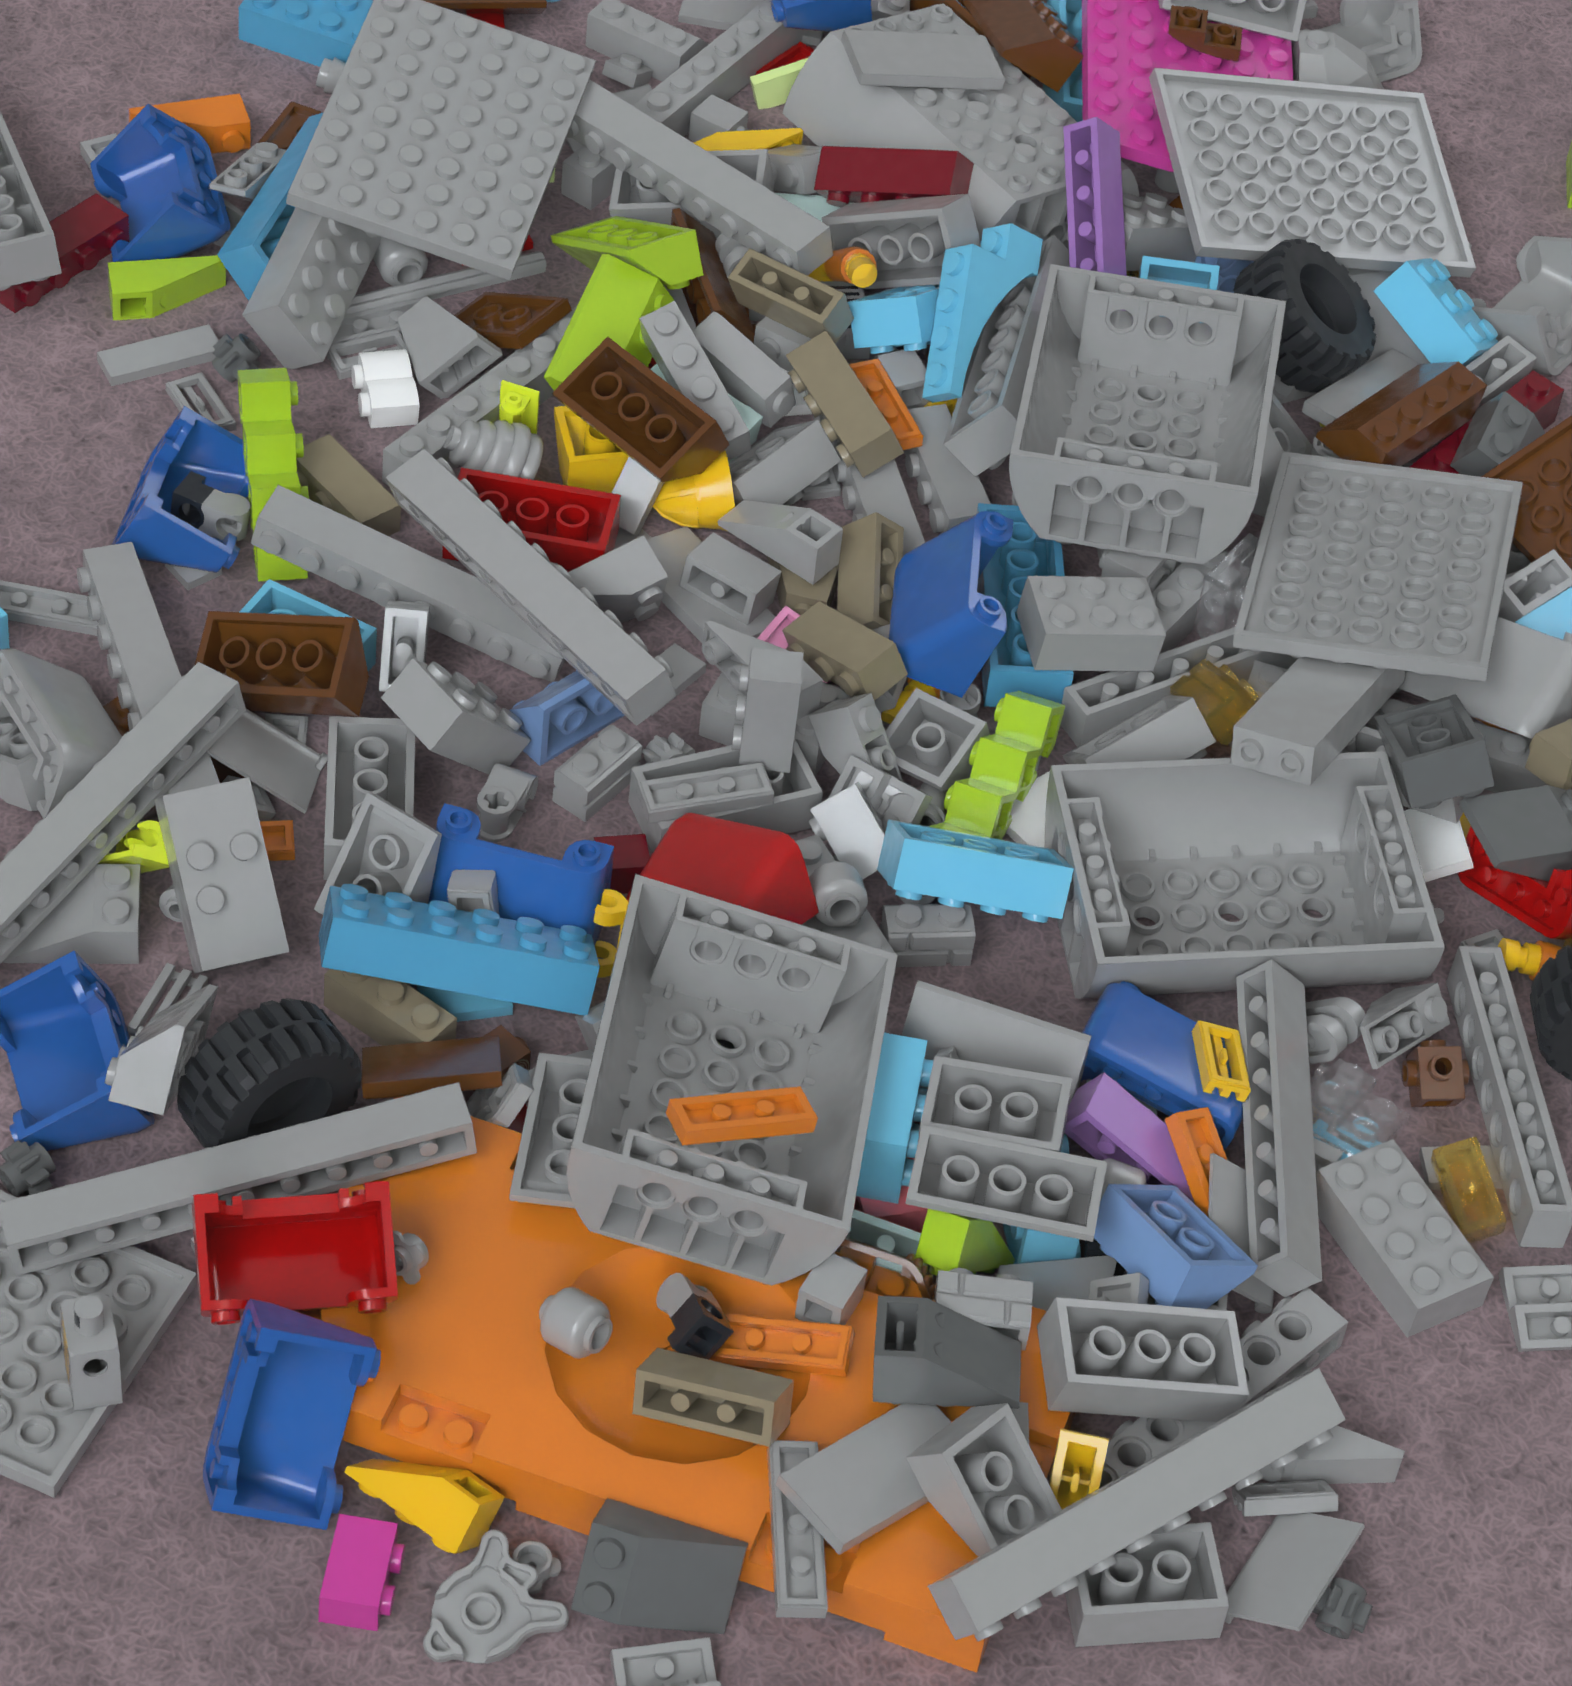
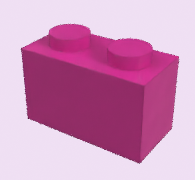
[318,1514,405,1631]

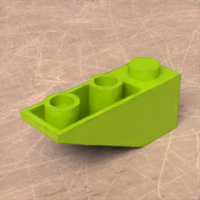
[107,255,226,321]
[915,1209,1015,1276]

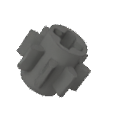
[212,334,261,383]
[0,1140,56,1197]
[1312,1578,1373,1639]

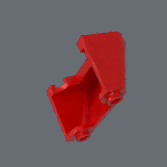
[625,813,819,925]
[1458,826,1572,940]
[192,1181,398,1325]

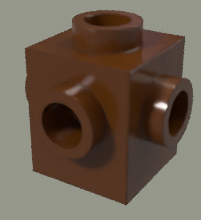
[1401,1040,1469,1107]

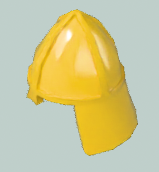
[653,450,735,531]

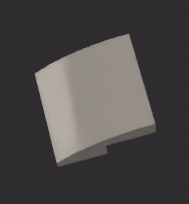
[812,755,933,832]
[1498,1264,1572,1352]
[610,1637,721,1686]

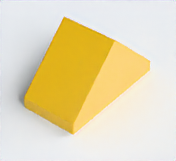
[1049,1429,1109,1509]

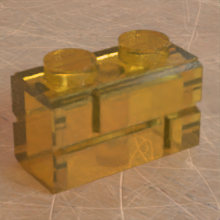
[1169,659,1259,745]
[1431,1137,1507,1243]

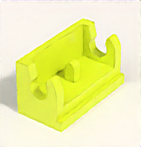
[98,820,169,873]

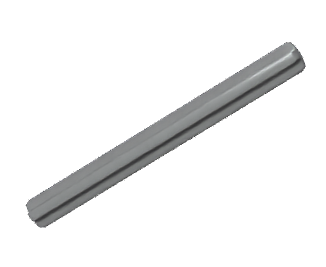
[346,251,547,315]

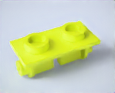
[499,380,540,434]

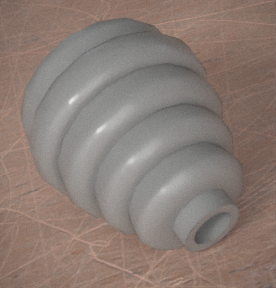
[444,420,544,480]

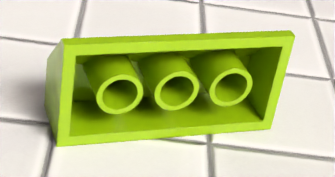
[551,216,703,289]
[544,254,675,390]

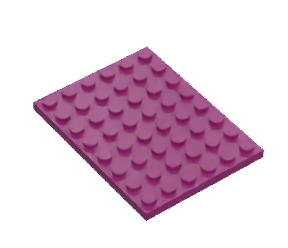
[1082,0,1293,173]

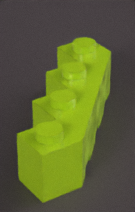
[237,368,309,582]
[929,691,1065,840]

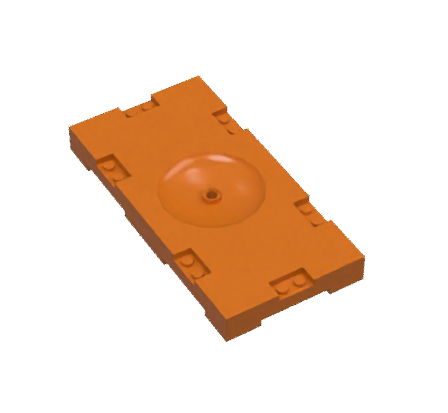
[296,1096,1076,1673]

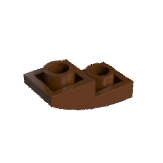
[1168,5,1242,62]

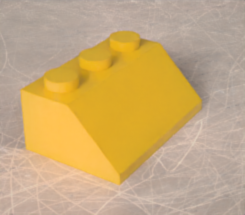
[554,406,629,493]

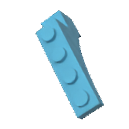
[922,223,1043,403]

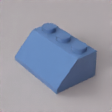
[510,670,625,766]
[1094,1184,1258,1309]

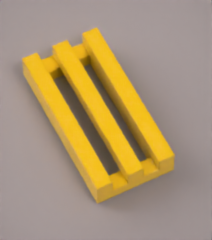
[1192,1020,1251,1102]

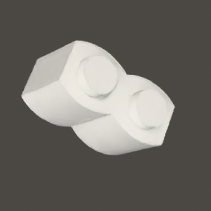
[351,349,420,428]

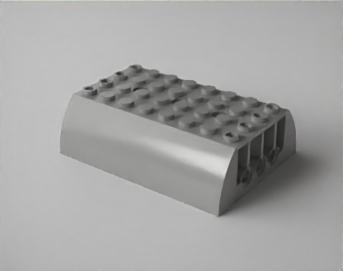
[782,3,1139,250]
[1009,264,1286,565]
[1044,751,1445,999]
[567,874,897,1286]

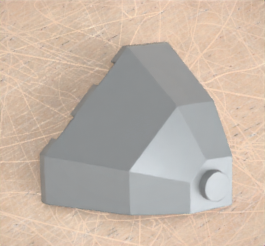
[1292,30,1384,89]

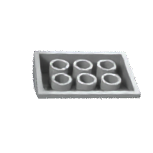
[902,980,1092,1134]

